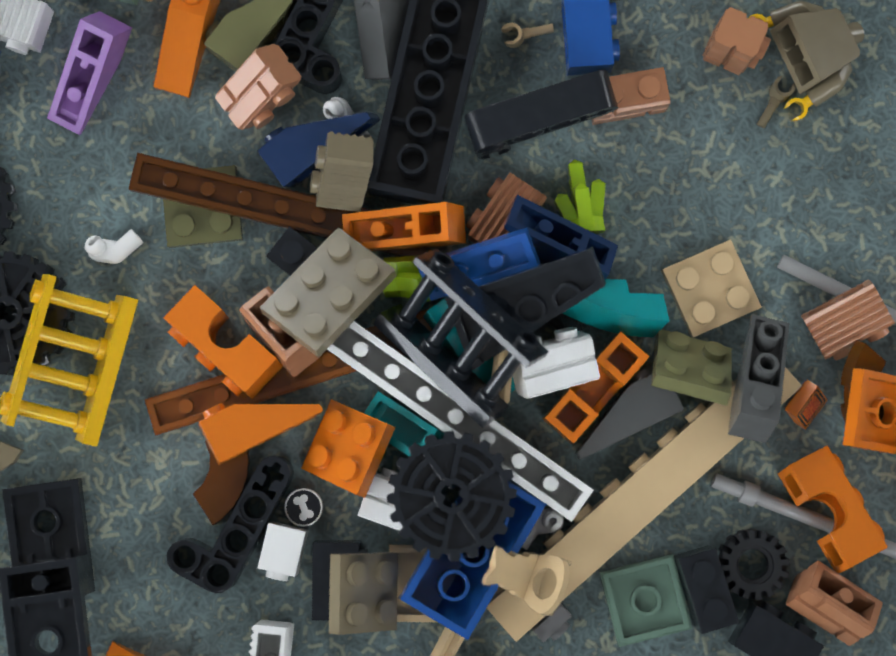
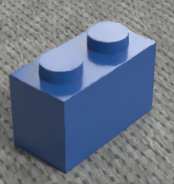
[561,0,620,76]

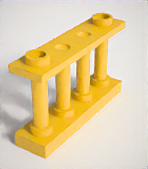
[0,274,138,447]

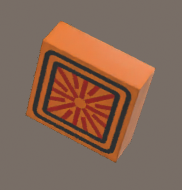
[785,380,828,430]

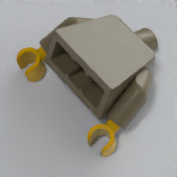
[748,0,864,121]

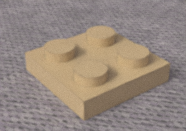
[661,239,762,338]

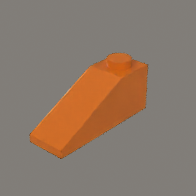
[153,0,220,98]
[342,202,466,251]
[198,403,323,465]

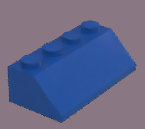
[398,481,546,640]

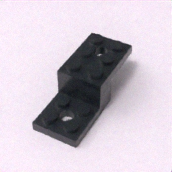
[0,478,95,656]

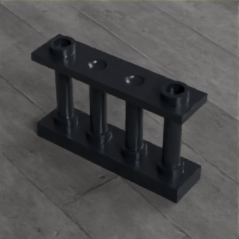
[373,248,549,428]

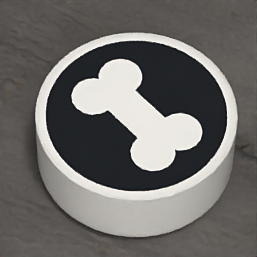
[285,488,324,527]

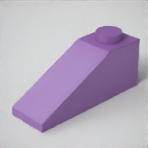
[47,11,132,135]

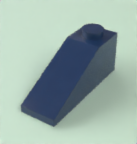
[257,112,381,187]
[504,195,618,279]

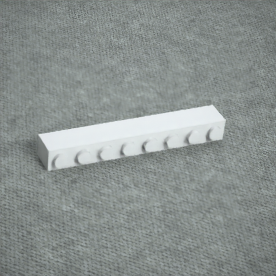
[327,321,594,522]

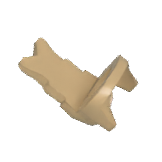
[482,546,572,616]

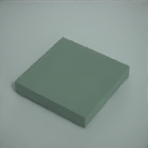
[599,553,692,647]

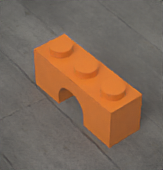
[163,285,283,399]
[542,331,650,444]
[778,445,888,574]

